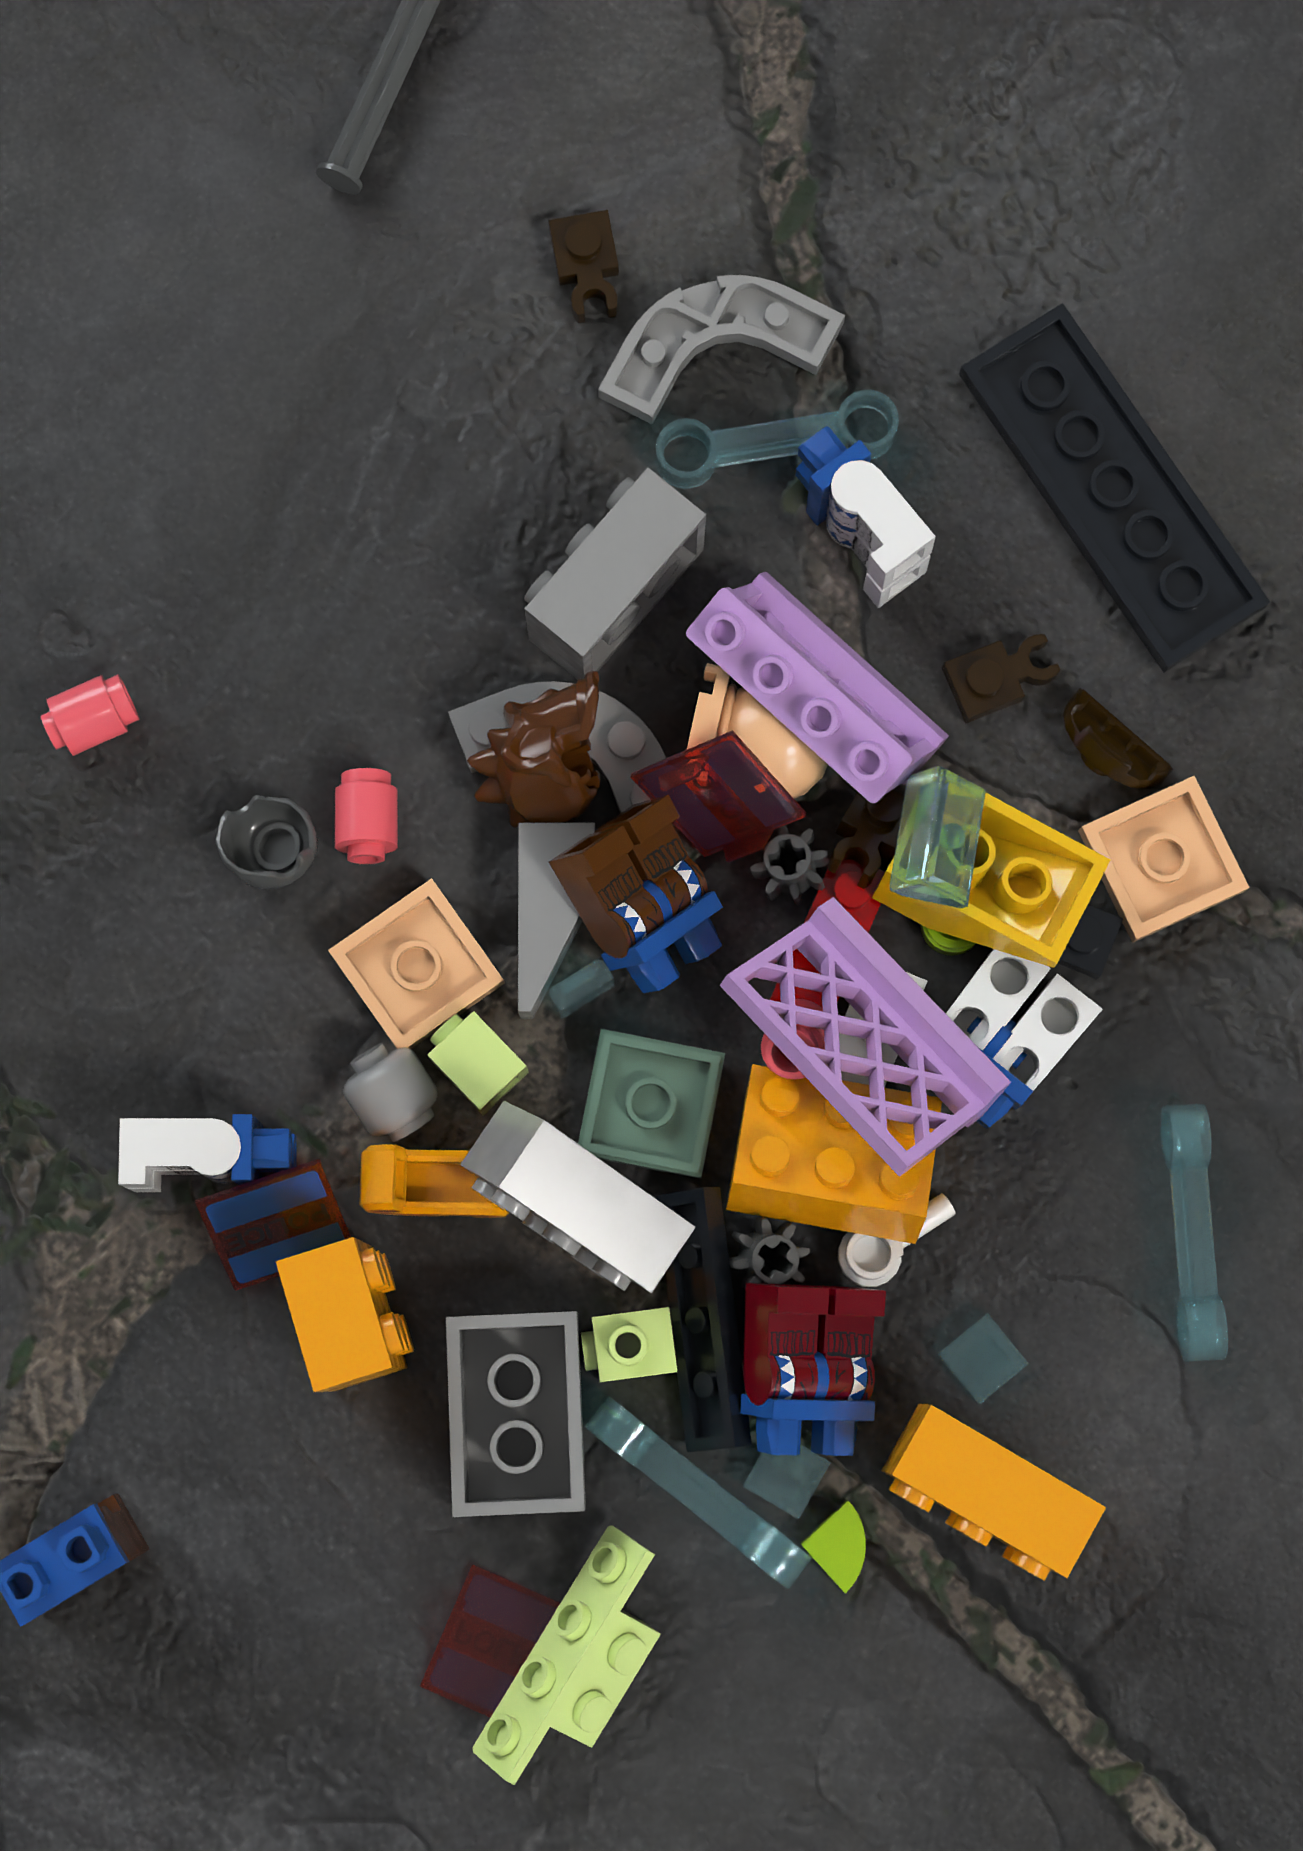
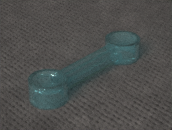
[656,390,899,489]
[1161,1104,1228,1362]
[584,1396,812,1589]

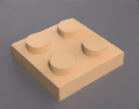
[1078,776,1250,943]
[328,878,505,1049]

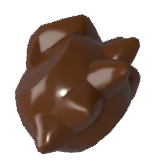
[467,671,600,828]

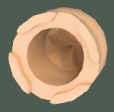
[682,663,828,801]

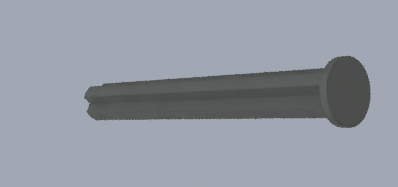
[316,0,441,195]

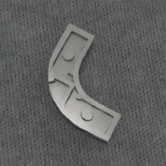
[598,275,845,424]
[448,681,684,826]

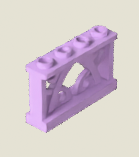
[686,572,949,803]

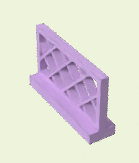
[720,897,1011,1177]

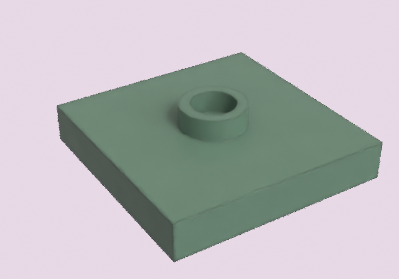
[578,1029,725,1179]

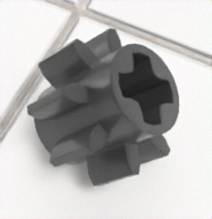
[750,824,830,906]
[729,1216,810,1290]

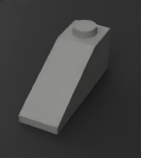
[518,823,595,1019]

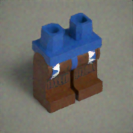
[549,794,723,993]
[0,1493,149,1627]

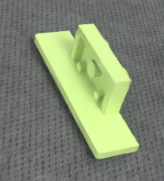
[473,1525,661,1785]

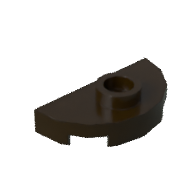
[1063,688,1173,789]

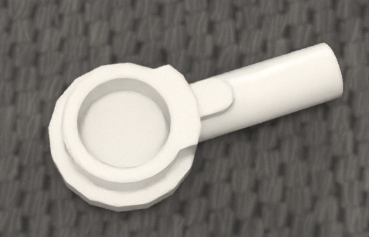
[838,1193,956,1287]

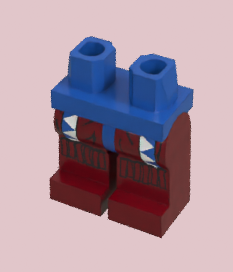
[740,1283,886,1456]

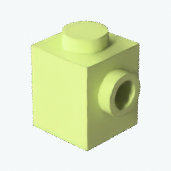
[581,1307,677,1382]

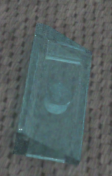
[889,766,986,908]

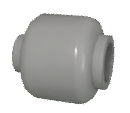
[343,1043,438,1142]

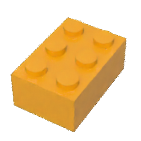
[726,1064,942,1244]
[275,1237,414,1392]
[881,1404,1106,1581]

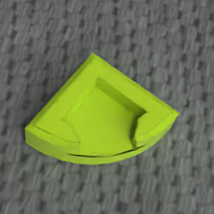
[800,1500,866,1594]

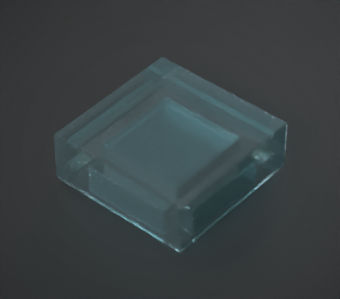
[548,959,615,1019]
[937,1313,1029,1404]
[742,1445,831,1519]

